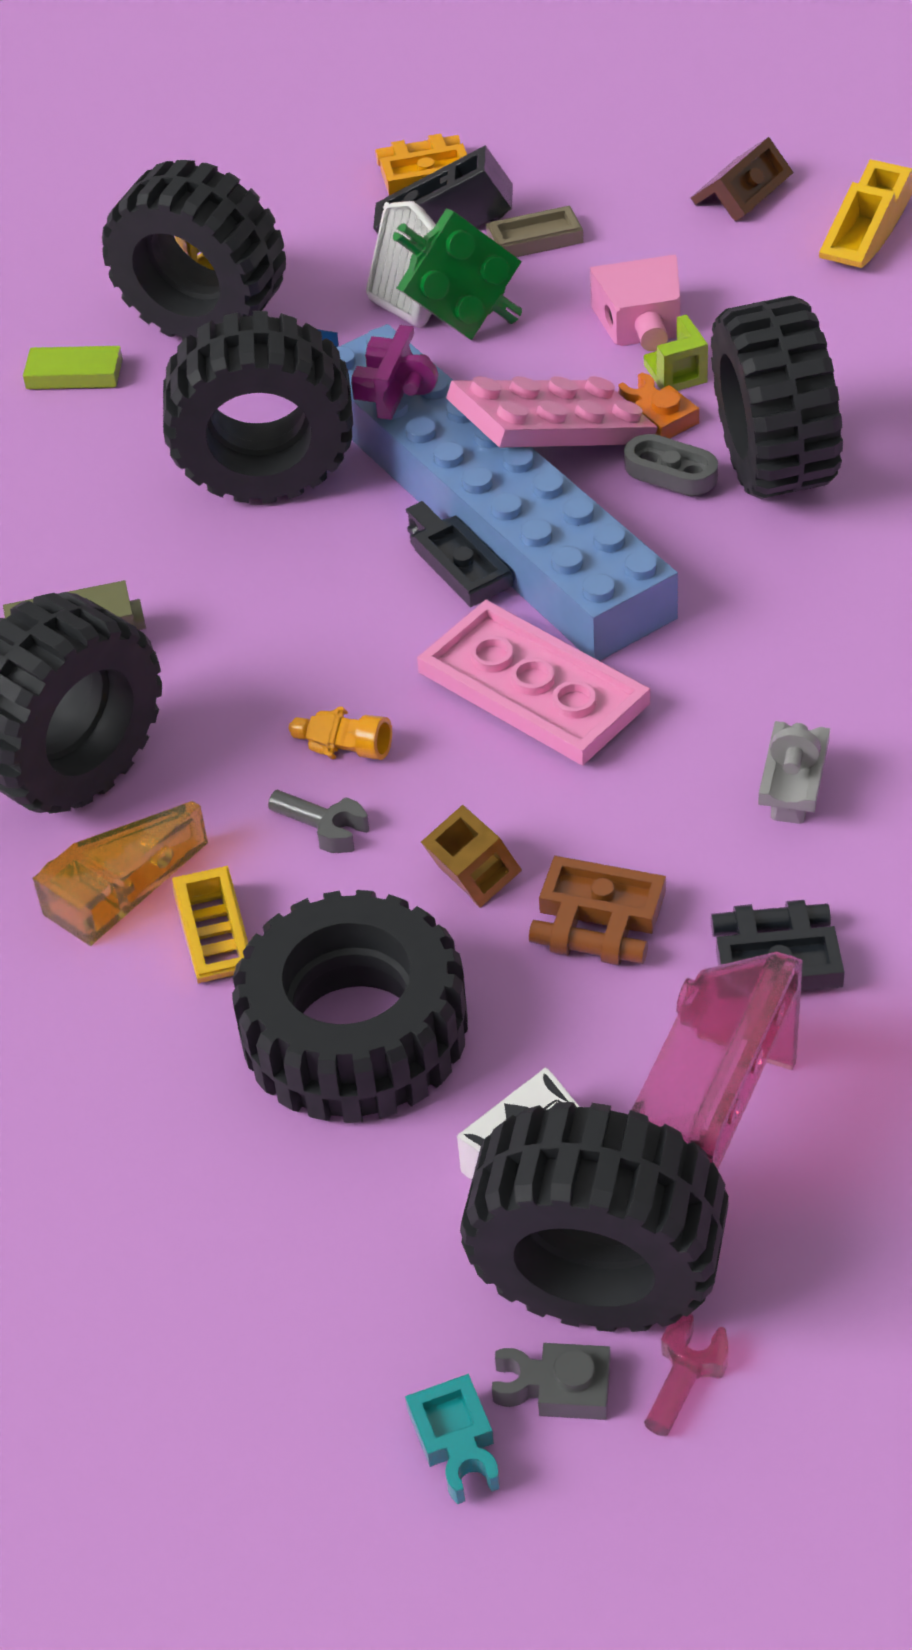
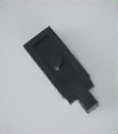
[406,501,513,608]

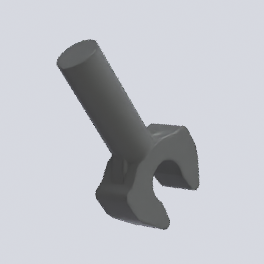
[268,789,369,853]

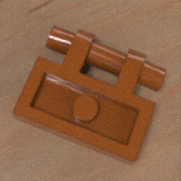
[529,855,666,965]

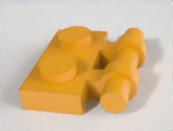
[375,133,467,196]

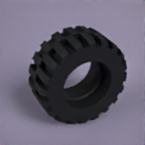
[102,160,286,341]
[711,296,843,499]
[163,311,354,504]
[0,592,162,814]
[232,890,468,1123]
[460,1102,729,1332]

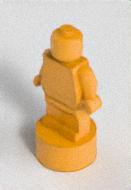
[288,706,392,760]

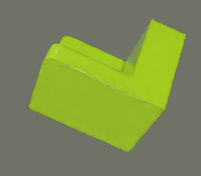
[643,314,708,391]

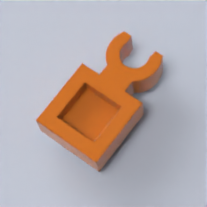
[618,372,699,439]

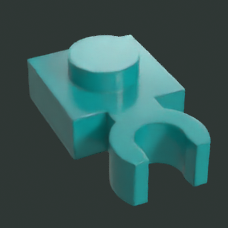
[405,1373,500,1504]

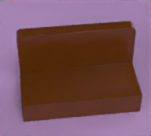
[690,137,794,221]

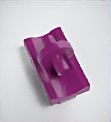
[351,325,439,420]

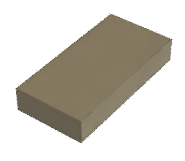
[486,206,584,257]

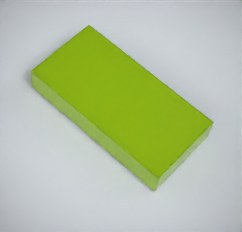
[23,346,123,389]

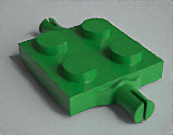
[393,208,522,340]

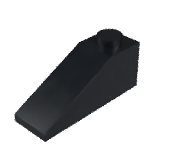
[373,145,513,234]

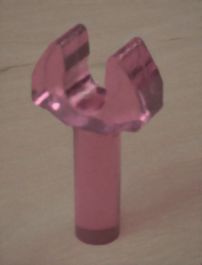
[644,1314,728,1436]

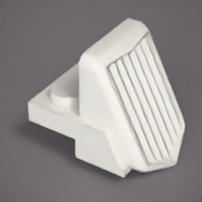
[366,201,436,328]

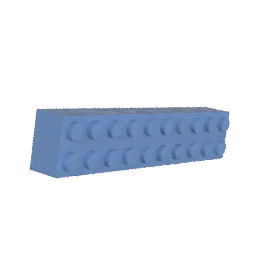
[337,324,678,661]

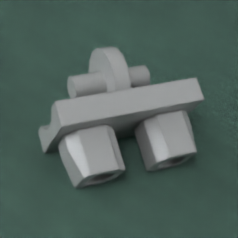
[758,721,830,824]

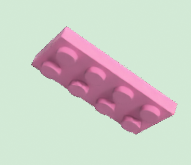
[446,376,658,448]
[417,600,650,766]

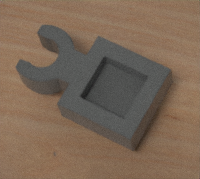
[492,1343,611,1420]

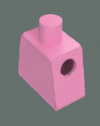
[590,254,680,351]

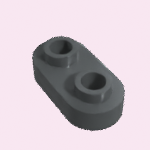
[624,434,718,496]

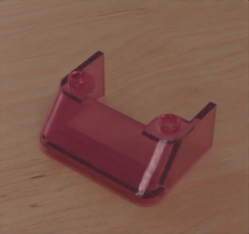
[632,951,803,1169]

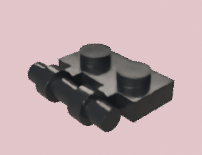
[711,899,845,998]

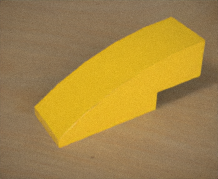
[819,159,912,268]

